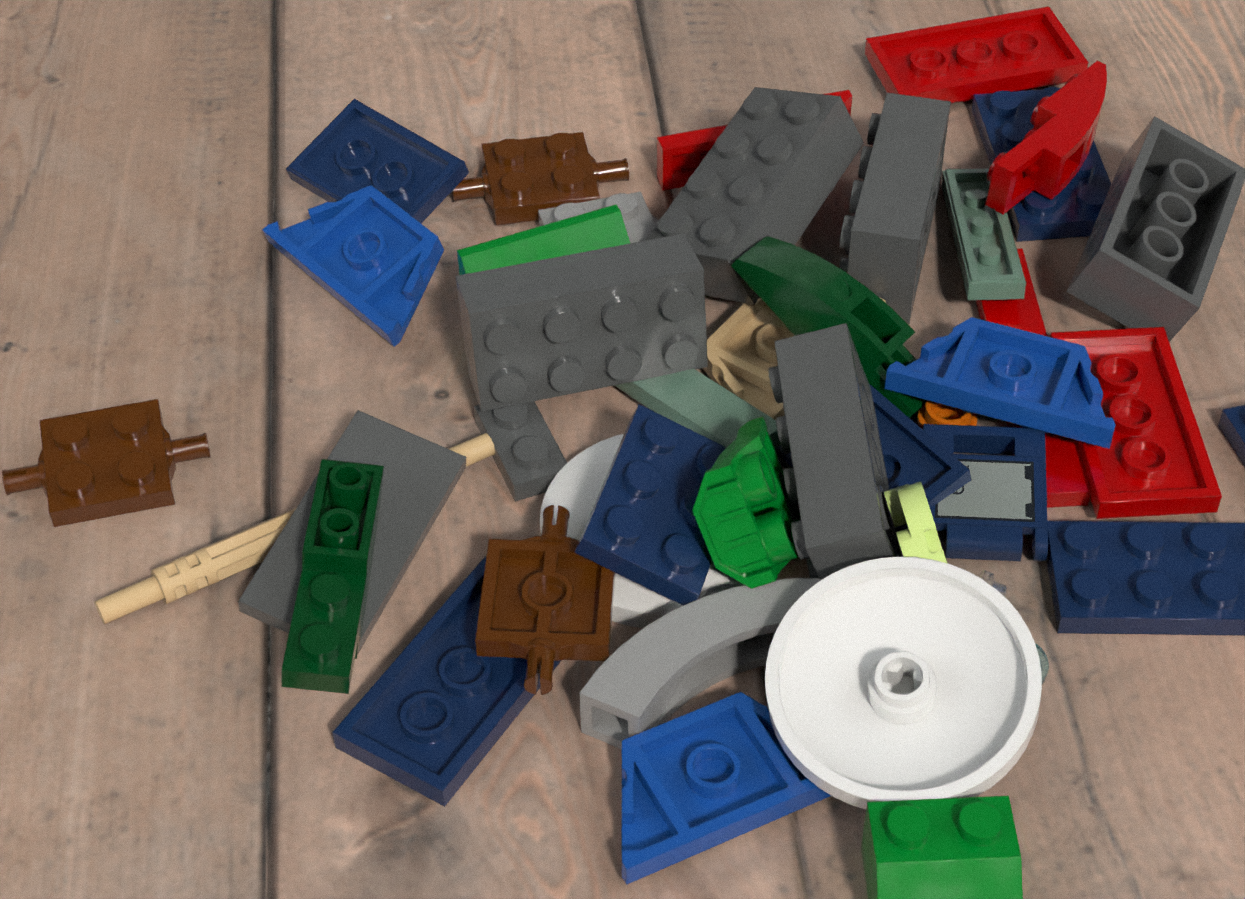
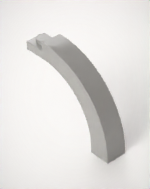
[580,578,822,749]

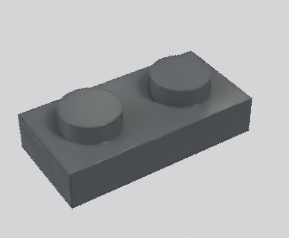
[474,401,567,502]

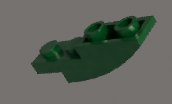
[731,236,927,418]
[281,459,384,694]

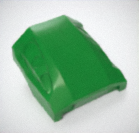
[692,416,801,589]

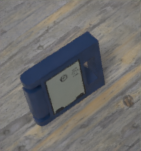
[923,424,1048,562]

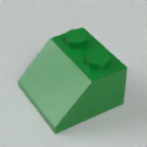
[861,796,1023,899]

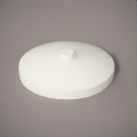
[765,557,1042,810]

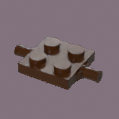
[452,132,629,225]
[2,399,211,527]
[475,505,616,695]

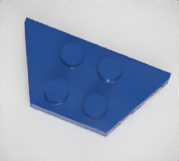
[262,185,444,347]
[884,317,1116,449]
[622,692,831,885]

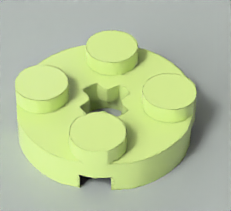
[884,482,947,563]

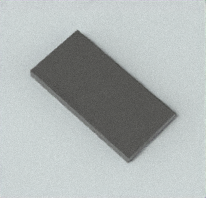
[238,410,467,654]

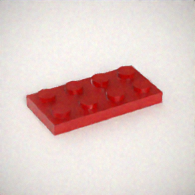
[865,6,1089,103]
[1050,327,1222,519]

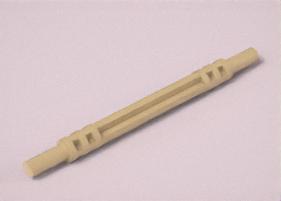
[94,433,495,625]

